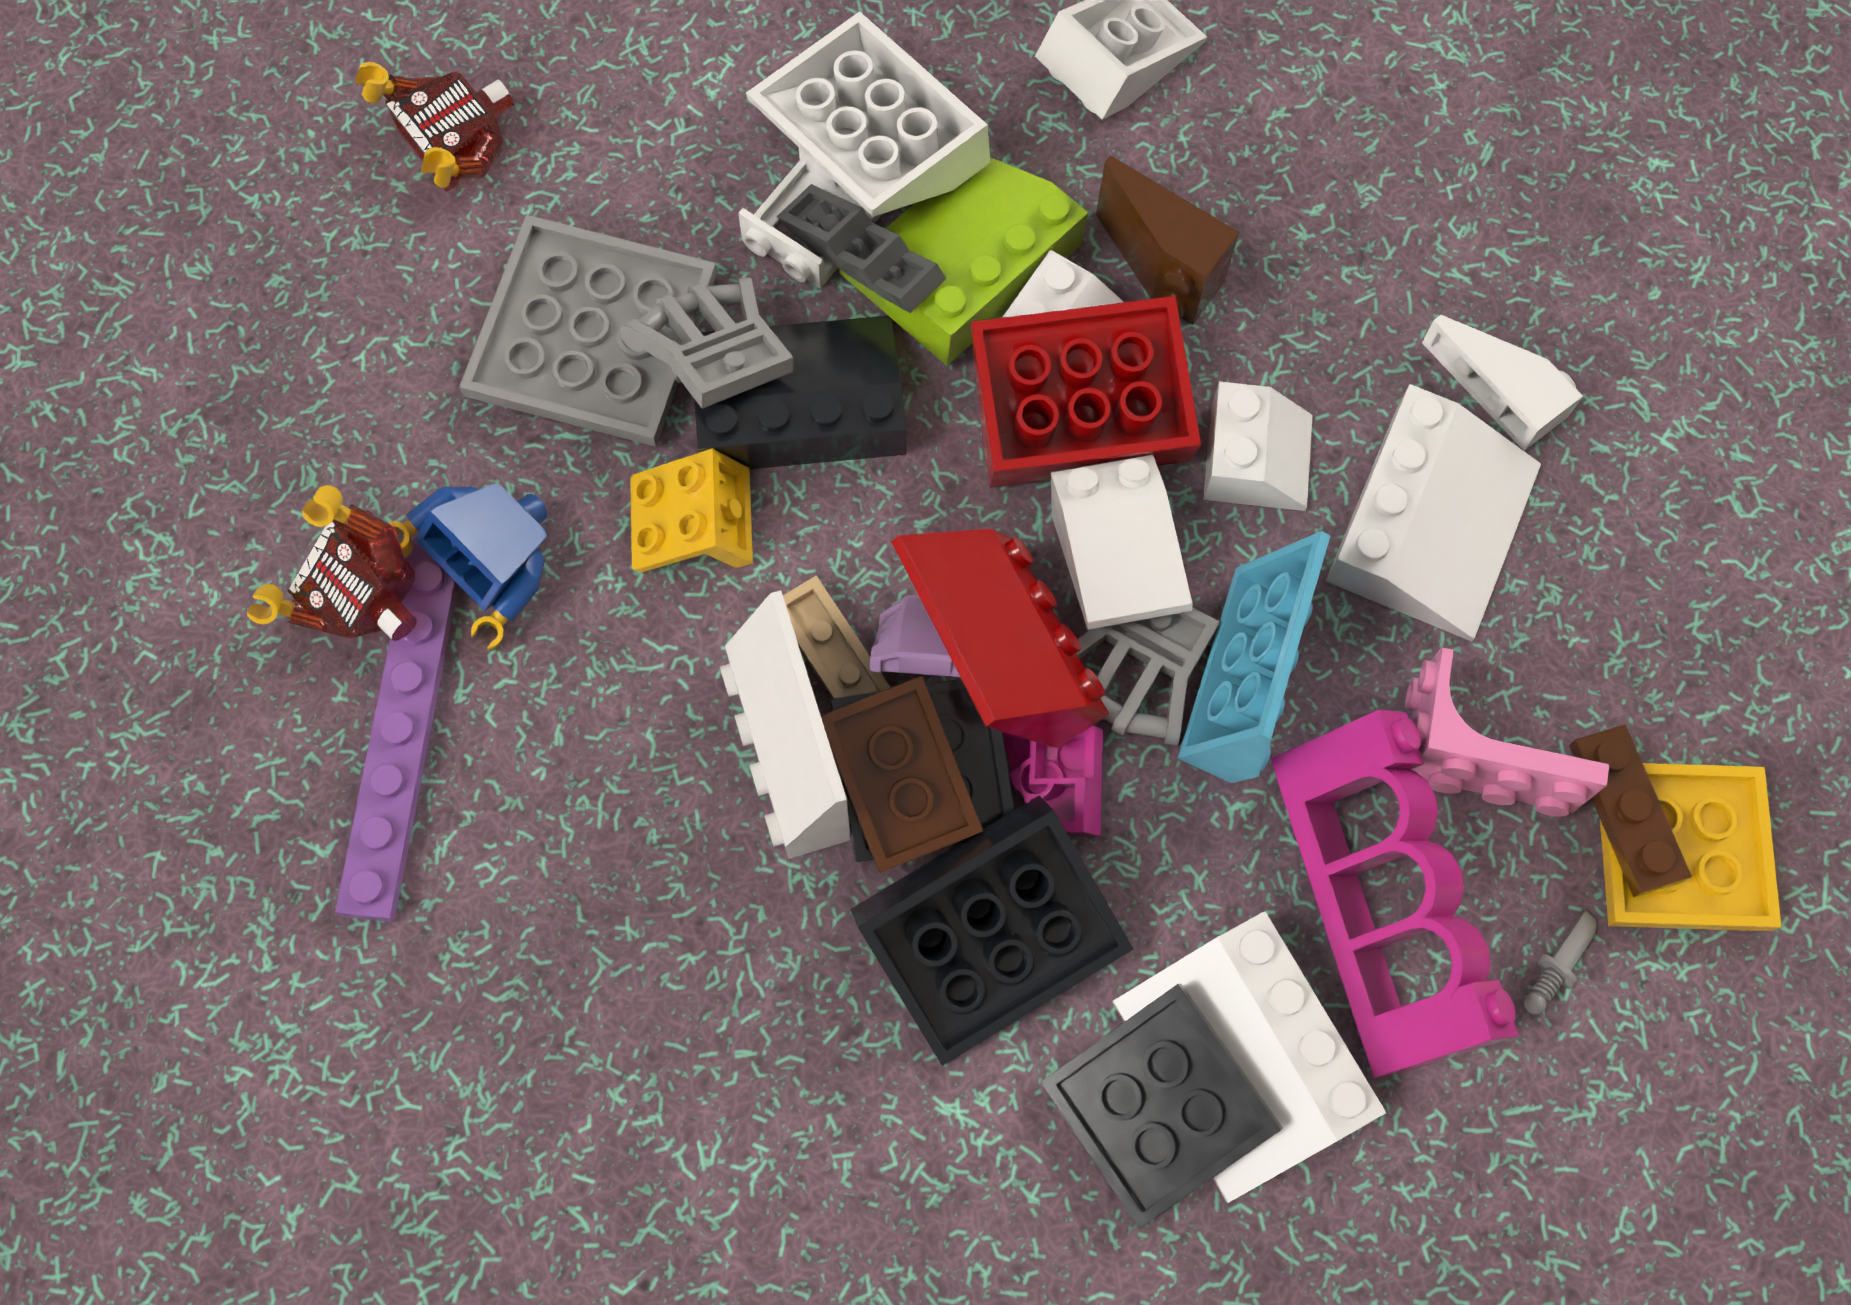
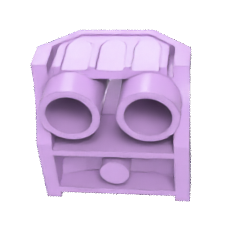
[869,595,960,677]

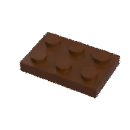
[820,676,983,873]

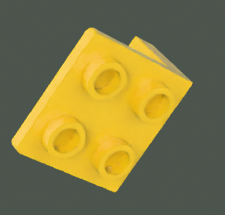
[630,448,753,573]

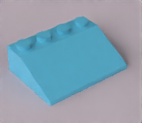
[1178,531,1331,783]

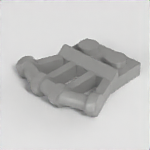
[620,277,793,408]
[1077,607,1220,746]

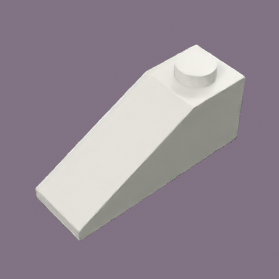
[1422,315,1583,451]

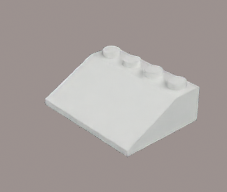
[746,11,991,217]
[1326,384,1541,642]
[720,590,851,859]
[1113,911,1386,1203]

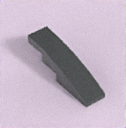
[776,184,946,313]

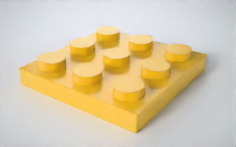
[1600,763,1781,932]

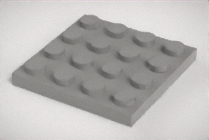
[459,215,717,447]

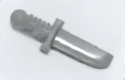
[1524,910,1597,1014]

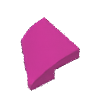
[1002,726,1103,836]

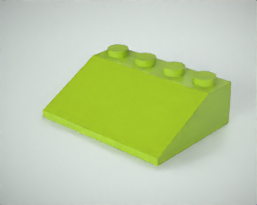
[839,157,1088,366]

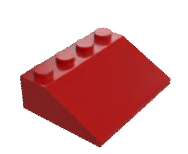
[970,296,1201,488]
[891,529,1109,749]

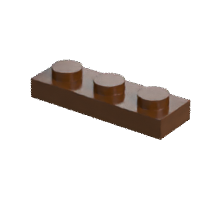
[1569,724,1692,898]

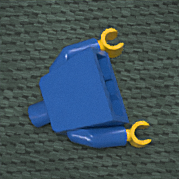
[378,483,547,651]

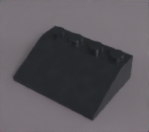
[694,316,906,469]
[850,795,1134,1066]

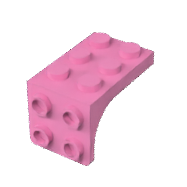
[1405,647,1609,817]

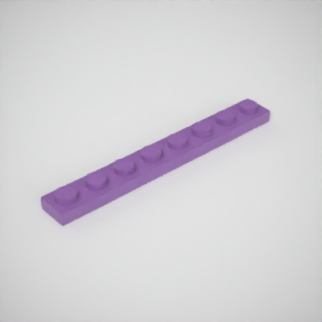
[335,533,459,922]

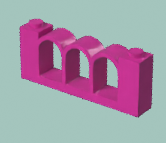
[1270,710,1519,1078]

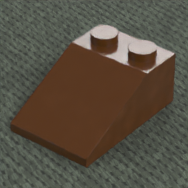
[1096,155,1239,325]

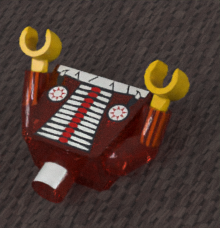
[355,62,514,192]
[247,485,417,641]

